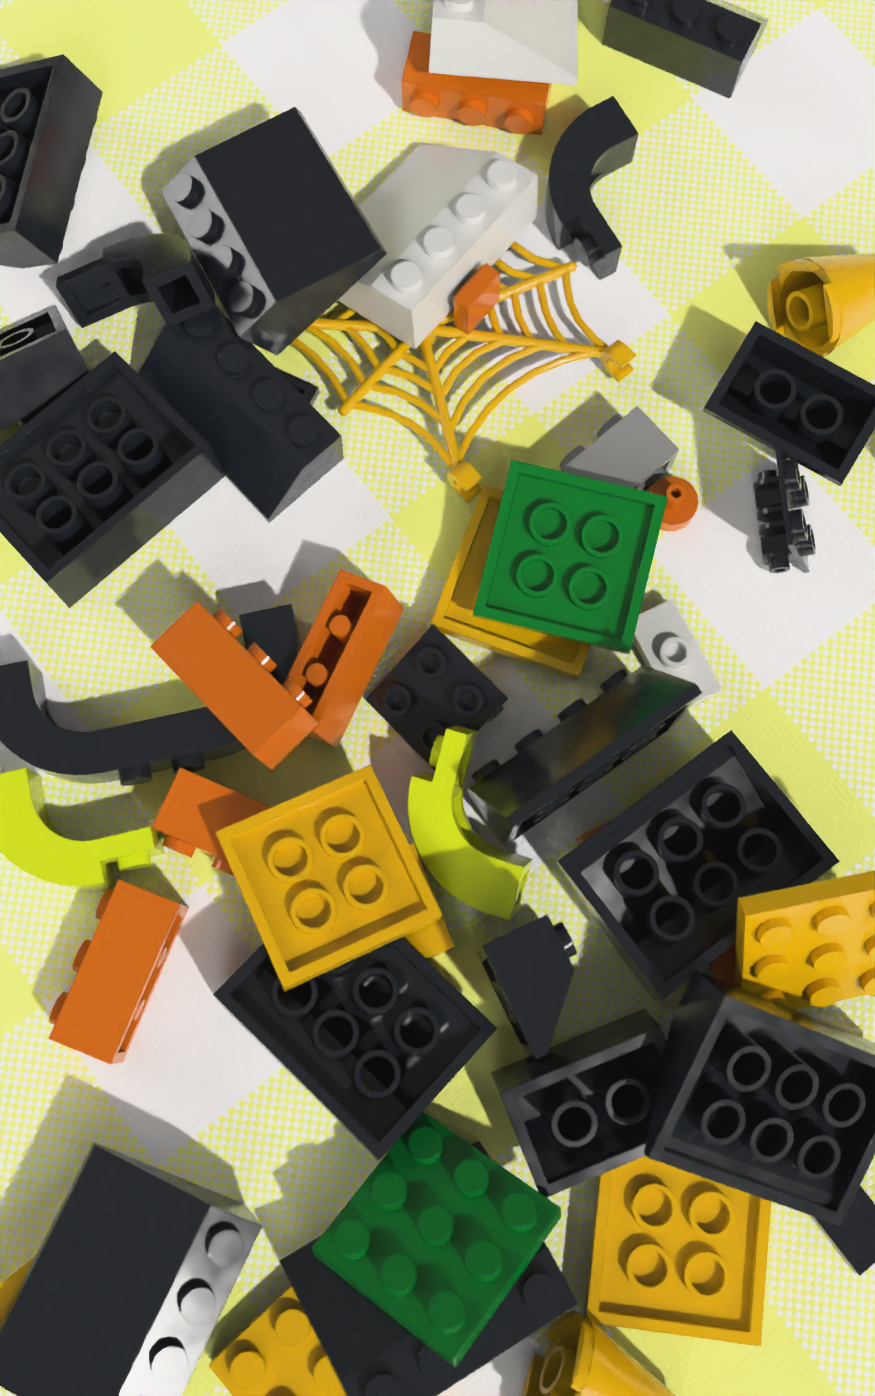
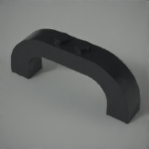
[0,604,302,786]

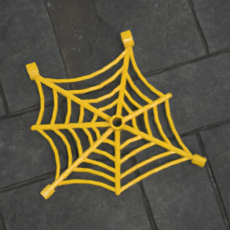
[292,241,636,503]

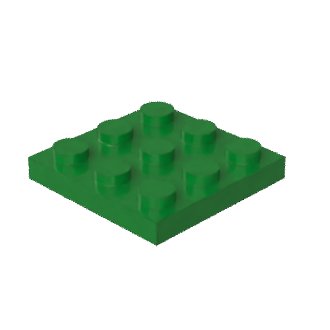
[473,460,668,654]
[312,1112,561,1368]

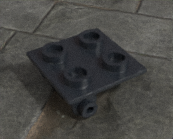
[753,443,816,574]
[365,624,509,770]

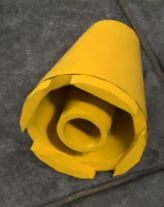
[767,253,875,357]
[522,1310,676,1396]

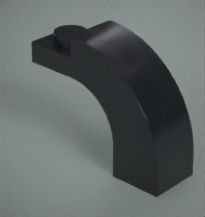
[545,96,639,280]
[56,233,215,328]

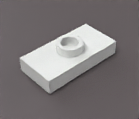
[633,598,722,707]

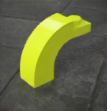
[408,726,533,920]
[0,768,165,890]

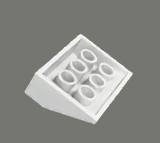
[429,0,578,86]
[338,143,538,349]

